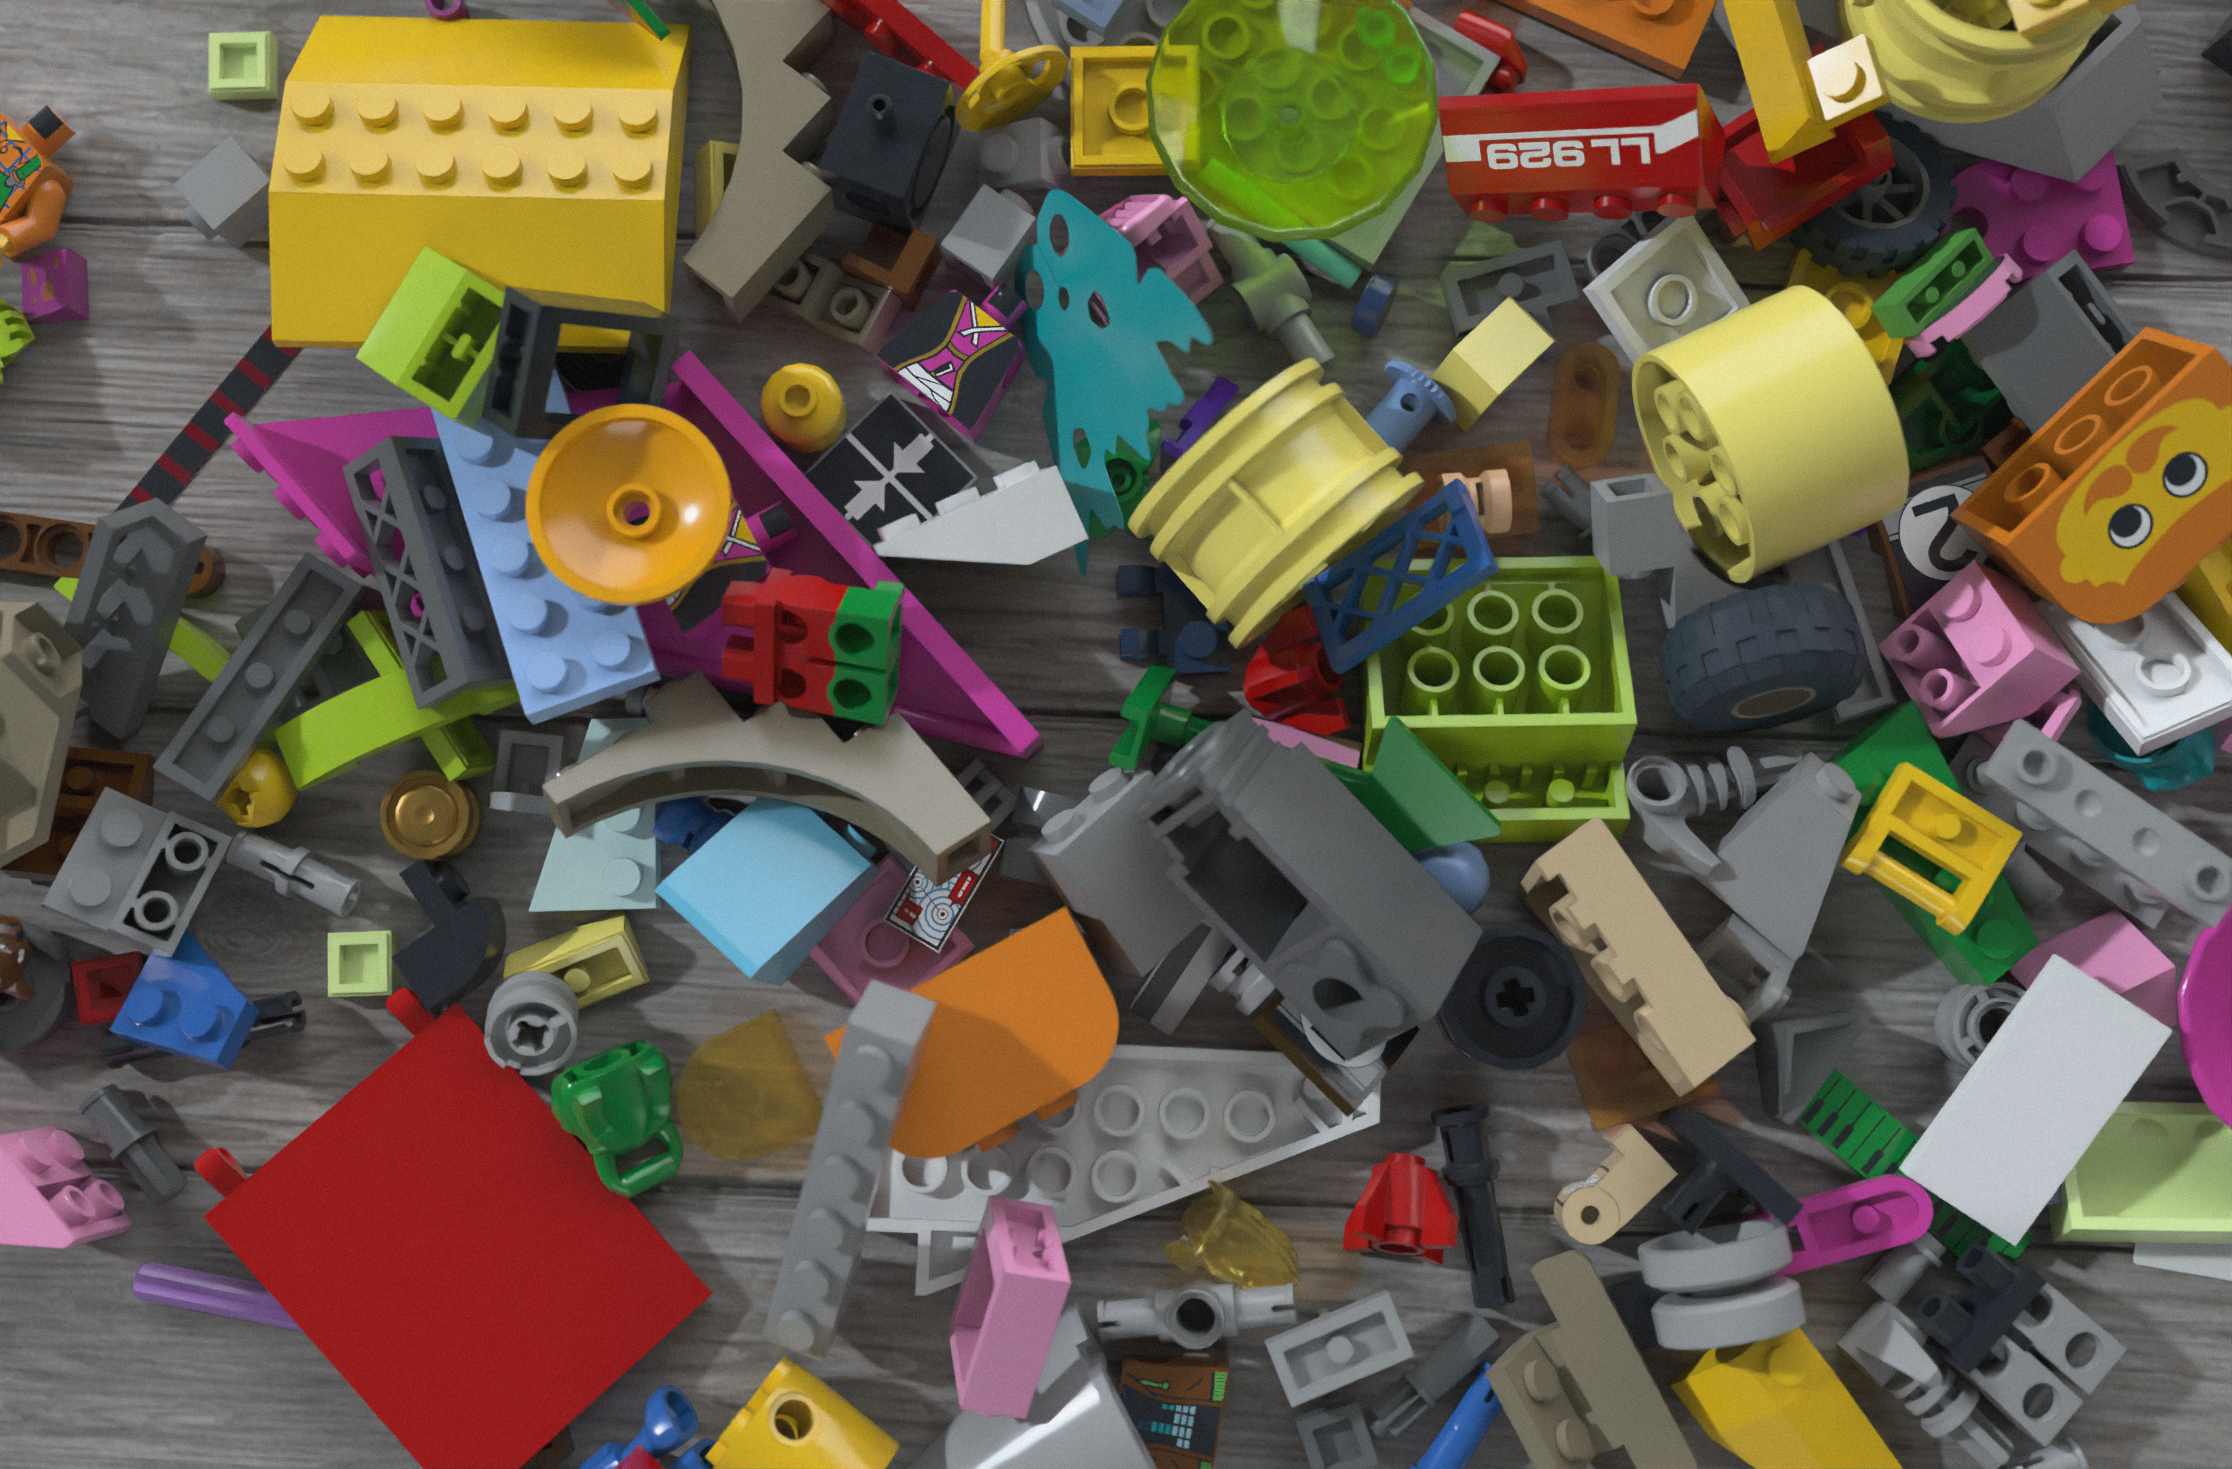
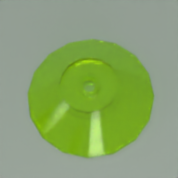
[1145,0,1439,242]

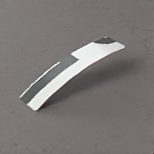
[1130,917,1233,1035]

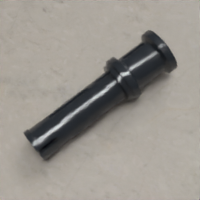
[1431,1103,1516,1309]

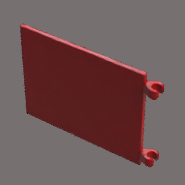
[194,988,713,1469]

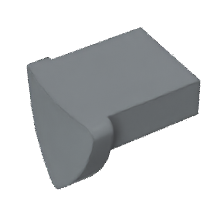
[488,729,570,816]

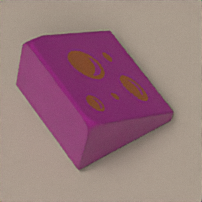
[21,248,89,325]

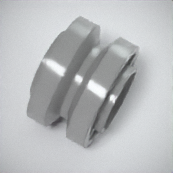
[1934,982,2026,1070]

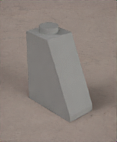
[1694,752,1862,962]

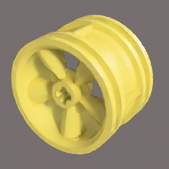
[1836,0,2110,124]
[1128,358,1425,650]

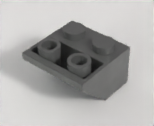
[1960,249,2139,434]

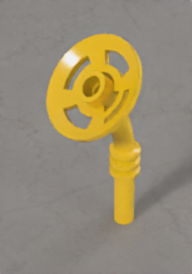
[955,0,1068,132]

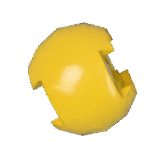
[216,748,297,828]

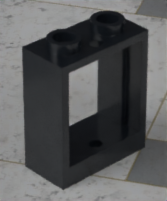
[482,286,680,440]

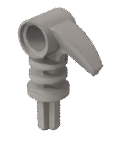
[1626,746,1804,876]
[1835,1297,2014,1469]

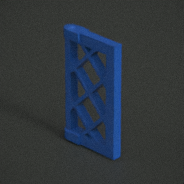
[1302,478,1499,675]

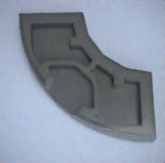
[2116,148,2232,259]

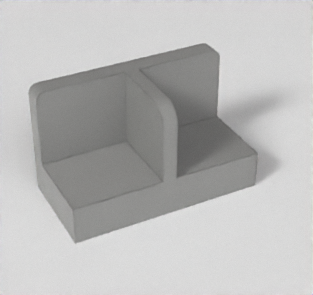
[1264,1289,1415,1408]

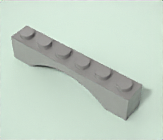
[761,979,937,1362]

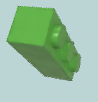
[1870,228,1995,339]

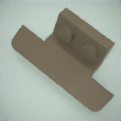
[1485,1250,1698,1469]

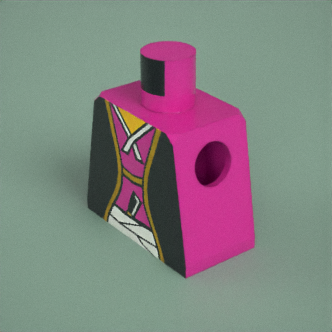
[877,282,1028,444]
[629,494,799,644]

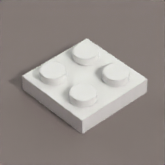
[1583,216,1751,365]

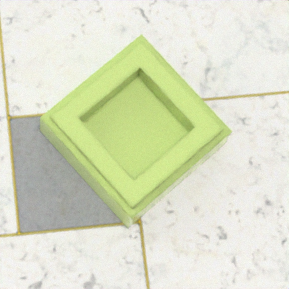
[208,31,278,101]
[328,931,399,997]

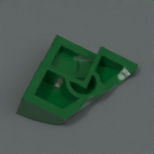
[1887,335,2015,470]

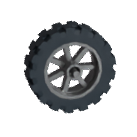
[1789,110,1957,279]

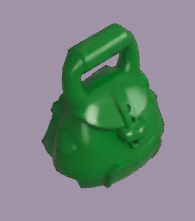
[551,1039,684,1198]

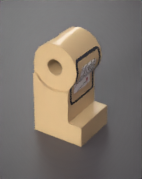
[1553,1120,1677,1245]

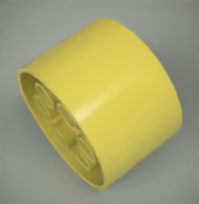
[1632,285,1909,583]

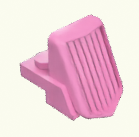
[1060,194,1224,328]

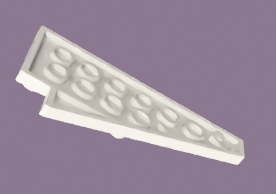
[866,1044,1381,1296]

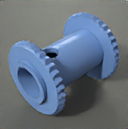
[1364,360,1457,454]

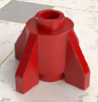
[1243,605,1359,736]
[1342,1153,1458,1265]

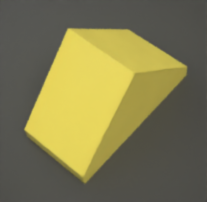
[1430,296,1556,433]

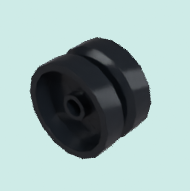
[1434,925,1587,1070]

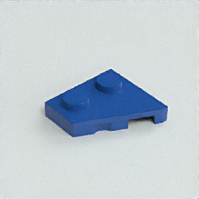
[110,928,260,1071]

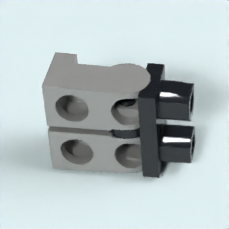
[1914,1242,2127,1447]

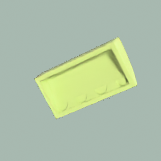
[2048,1102,2232,1244]

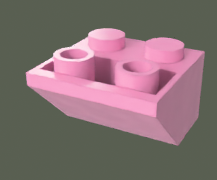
[1878,560,2081,739]
[0,1126,134,1249]

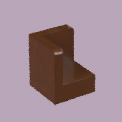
[841,224,942,312]

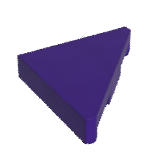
[1159,376,1240,476]

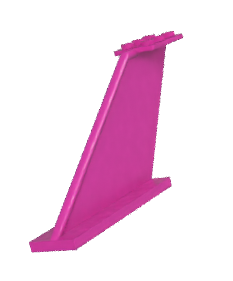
[224,349,1045,764]

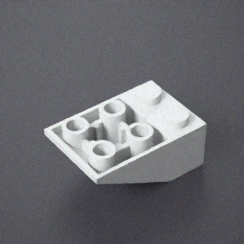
[869,460,1088,565]

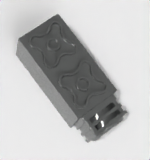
[1133,707,1483,1061]

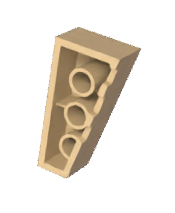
[1515,815,1756,1097]

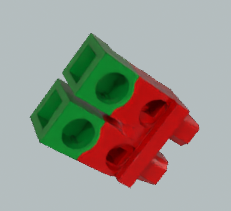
[722,567,905,726]

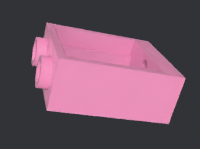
[948,1196,1071,1419]

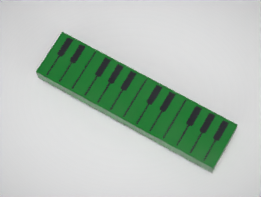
[1795,1068,2035,1260]

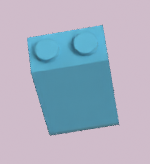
[655,797,882,986]

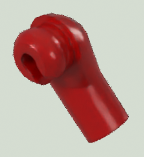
[1453,9,1528,94]

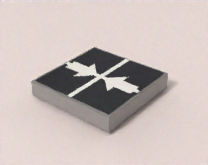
[803,390,979,568]

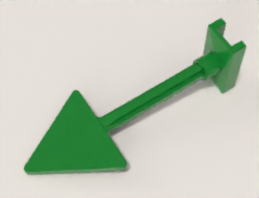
[1108,663,1501,852]

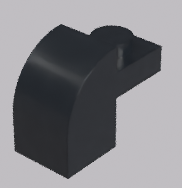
[392,859,507,1011]

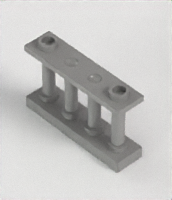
[1945,719,2232,930]

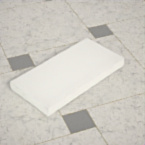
[1899,954,2173,1246]

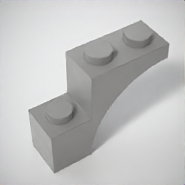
[1590,472,1791,629]

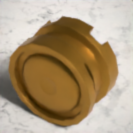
[380,771,484,861]

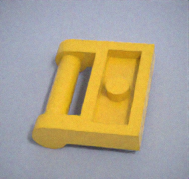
[1838,762,2023,936]

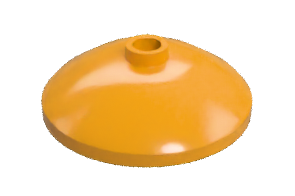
[526,404,732,606]

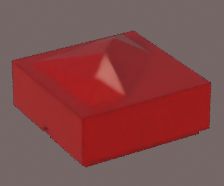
[71,951,143,1027]

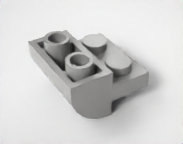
[41,786,233,957]

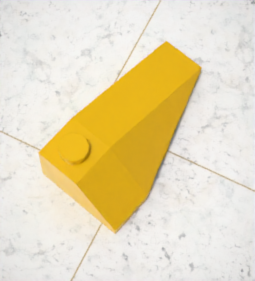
[1667,1327,1903,1469]

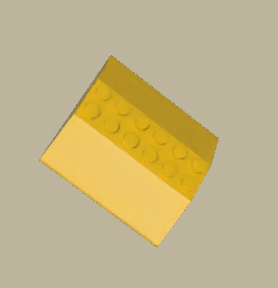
[268,15,693,354]

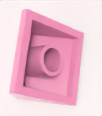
[2004,908,2177,1028]

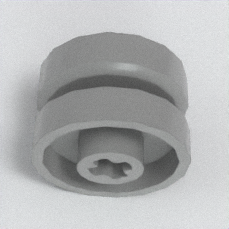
[1637,1219,1807,1350]

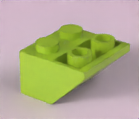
[356,246,505,429]

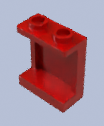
[1715,42,1895,252]

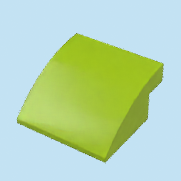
[1358,556,1638,843]

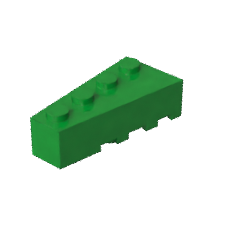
[1824,700,2039,986]

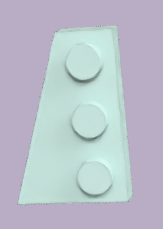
[528,718,661,912]

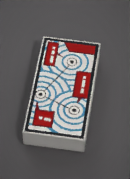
[883,833,1005,953]

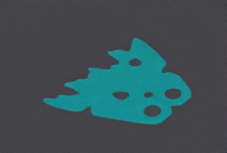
[1014,189,1212,576]

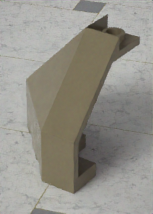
[0,602,83,868]

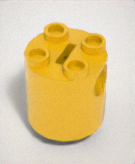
[704,1356,900,1469]

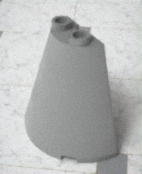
[905,1302,1157,1469]

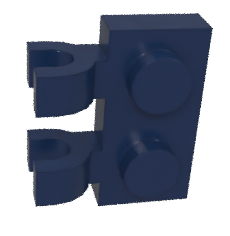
[1116,562,1230,677]

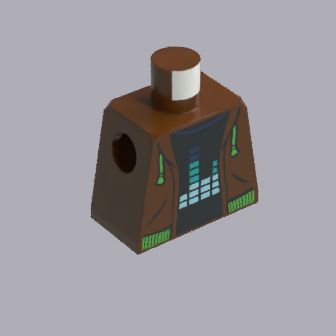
[1114,1355,1230,1469]

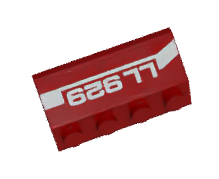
[1438,83,1725,223]

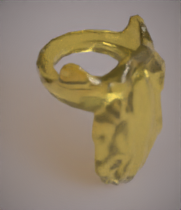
[1162,1180,1299,1289]

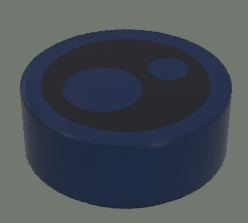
[1351,272,1399,339]

